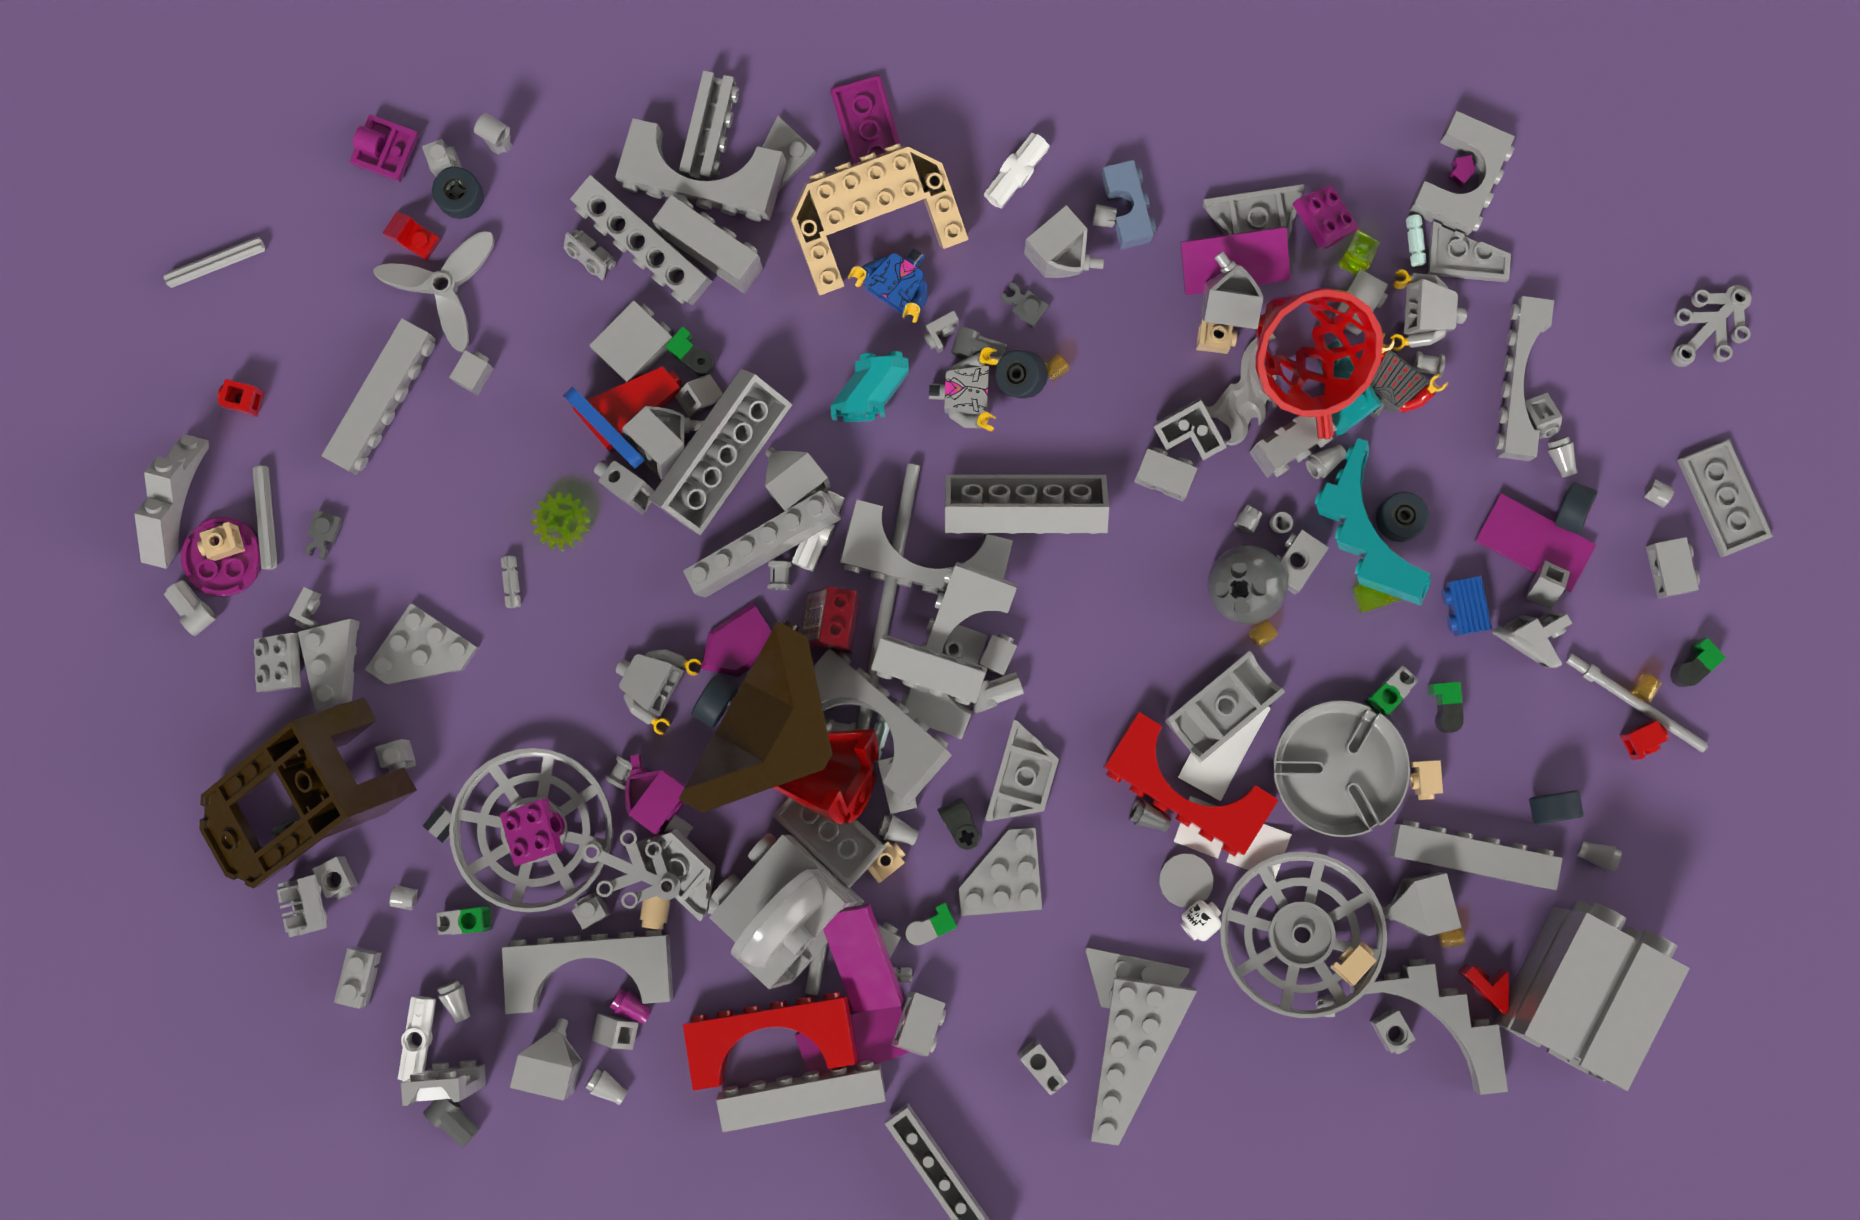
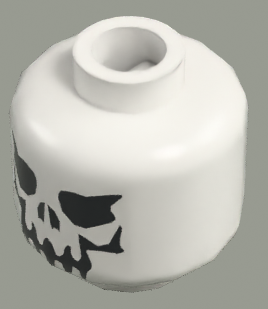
[1180,900,1222,941]

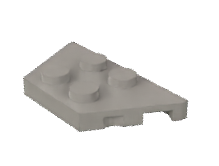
[1202,184,1304,239]
[985,720,1059,821]
[625,829,715,921]
[1085,947,1190,1009]

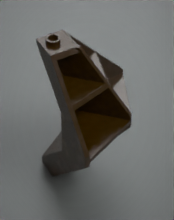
[678,620,832,813]

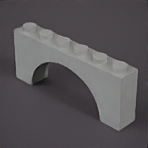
[615,118,787,222]
[839,500,1013,594]
[900,562,1018,739]
[814,648,952,805]
[502,929,673,1014]

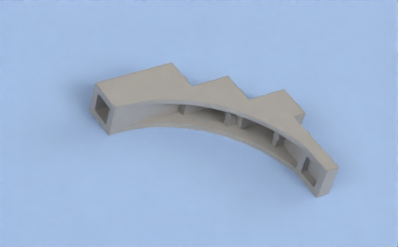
[1349,958,1508,1095]

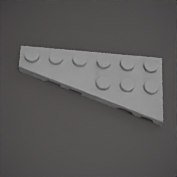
[1091,977,1197,1146]

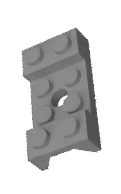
[1165,651,1285,763]
[401,1060,486,1106]

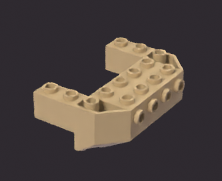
[790,143,969,295]

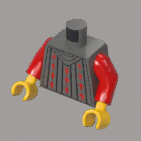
[1369,333,1448,418]

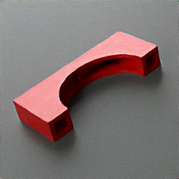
[1103,712,1278,857]
[682,992,858,1091]

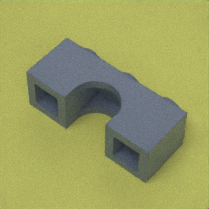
[1101,160,1156,250]

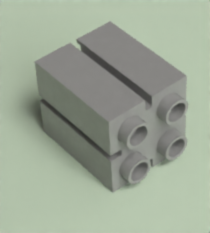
[1494,900,1690,1091]

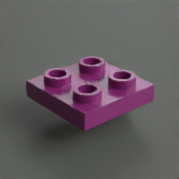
[349,114,420,183]
[1292,185,1359,249]
[500,798,566,866]

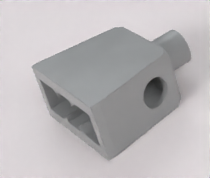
[594,460,654,515]

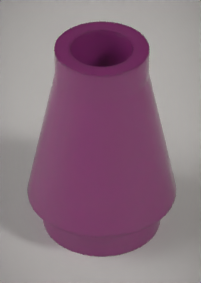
[609,988,652,1024]

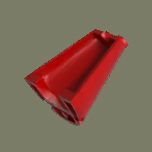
[773,729,879,825]

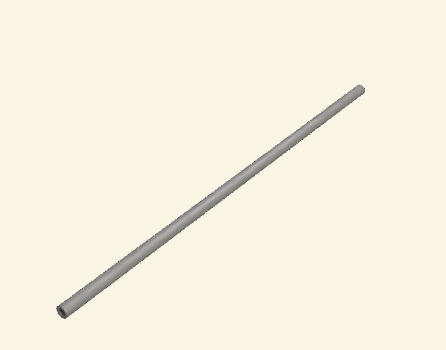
[805,464,920,995]

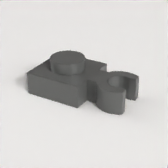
[1000,282,1049,328]
[305,510,343,560]

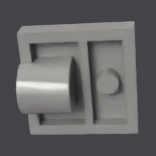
[254,633,301,692]

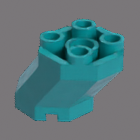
[830,351,909,422]

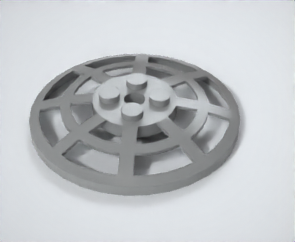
[449,748,614,912]
[1220,852,1387,1018]

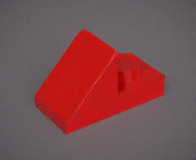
[382,212,441,261]
[1459,964,1509,1015]

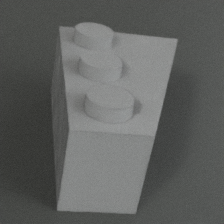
[1249,416,1337,478]
[298,619,360,711]

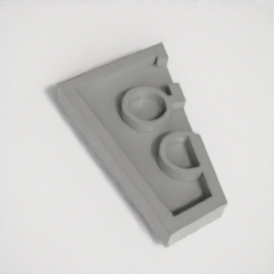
[762,116,816,191]
[1427,221,1511,282]

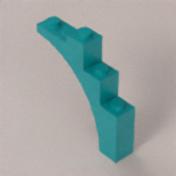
[1315,438,1431,606]

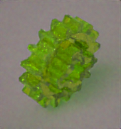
[531,492,591,551]

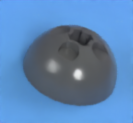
[1207,545,1288,624]

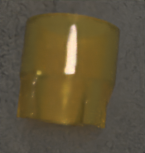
[1046,353,1071,382]
[1248,620,1279,649]
[1631,673,1662,703]
[1438,926,1465,948]

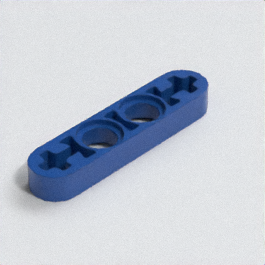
[563,386,645,469]

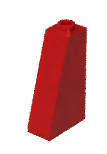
[572,366,682,453]

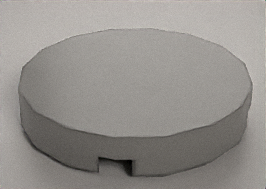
[1158,853,1214,908]

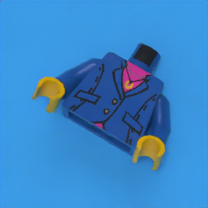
[847,248,928,323]

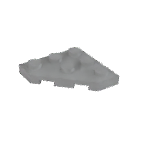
[365,603,478,685]
[959,828,1042,916]

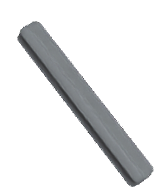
[163,237,265,288]
[252,465,278,570]

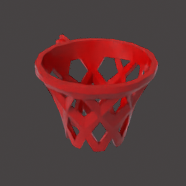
[1255,288,1383,440]

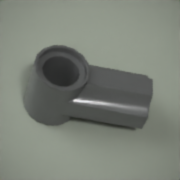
[951,327,1007,366]
[423,1099,480,1148]

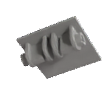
[276,874,327,937]

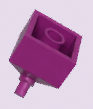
[625,754,686,834]

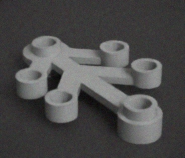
[1671,285,1751,367]
[581,830,681,909]

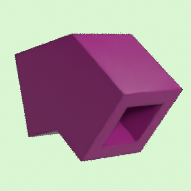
[1448,155,1475,187]

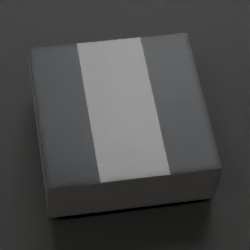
[423,805,462,843]

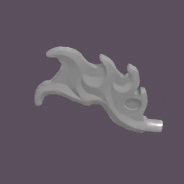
[1204,333,1277,446]

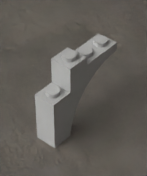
[134,434,209,569]

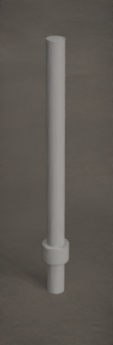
[1565,653,1709,753]

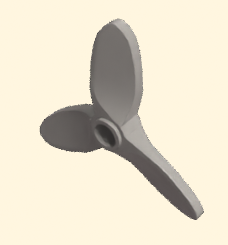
[373,231,495,353]

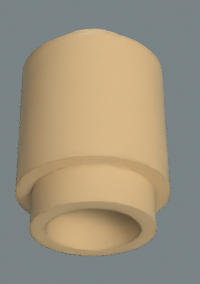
[640,890,671,930]

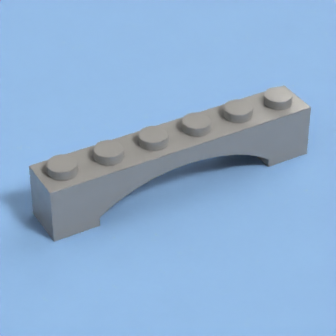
[1495,296,1554,461]

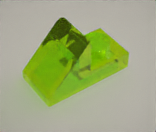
[1338,230,1380,275]
[1352,585,1403,614]

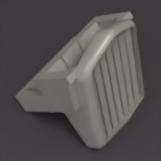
[1492,611,1572,668]

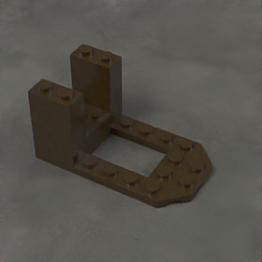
[199,697,417,888]

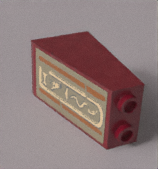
[801,586,861,654]

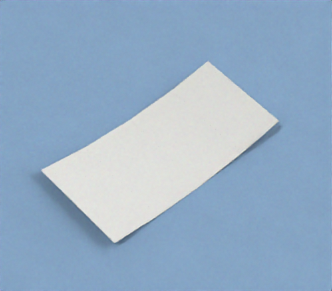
[1178,699,1271,801]
[1174,796,1291,879]

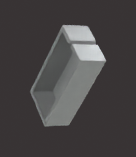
[652,195,763,294]

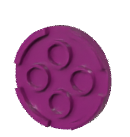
[181,517,261,597]

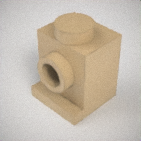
[1196,319,1237,354]
[197,522,245,561]
[1410,760,1443,800]
[868,841,906,883]
[1330,942,1377,986]

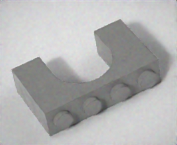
[1409,111,1515,237]

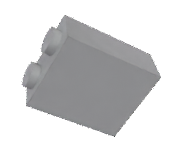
[589,301,673,382]

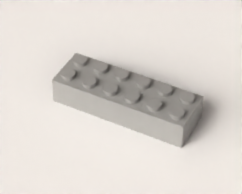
[649,369,793,535]
[945,475,1109,534]

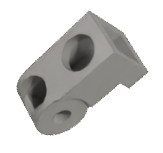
[1017,1038,1068,1095]

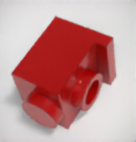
[217,379,264,417]
[1620,721,1669,760]

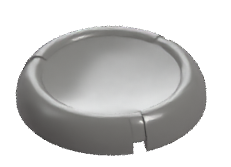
[1273,701,1410,837]

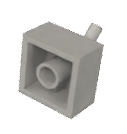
[1024,205,1104,278]
[1200,251,1264,330]
[622,406,704,480]
[765,447,831,512]
[1382,872,1461,936]
[510,1018,582,1101]

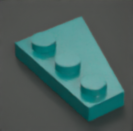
[1318,339,1382,435]

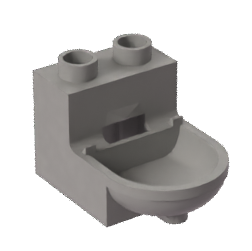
[709,833,865,989]

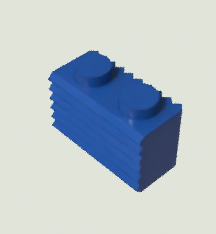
[1442,576,1492,637]

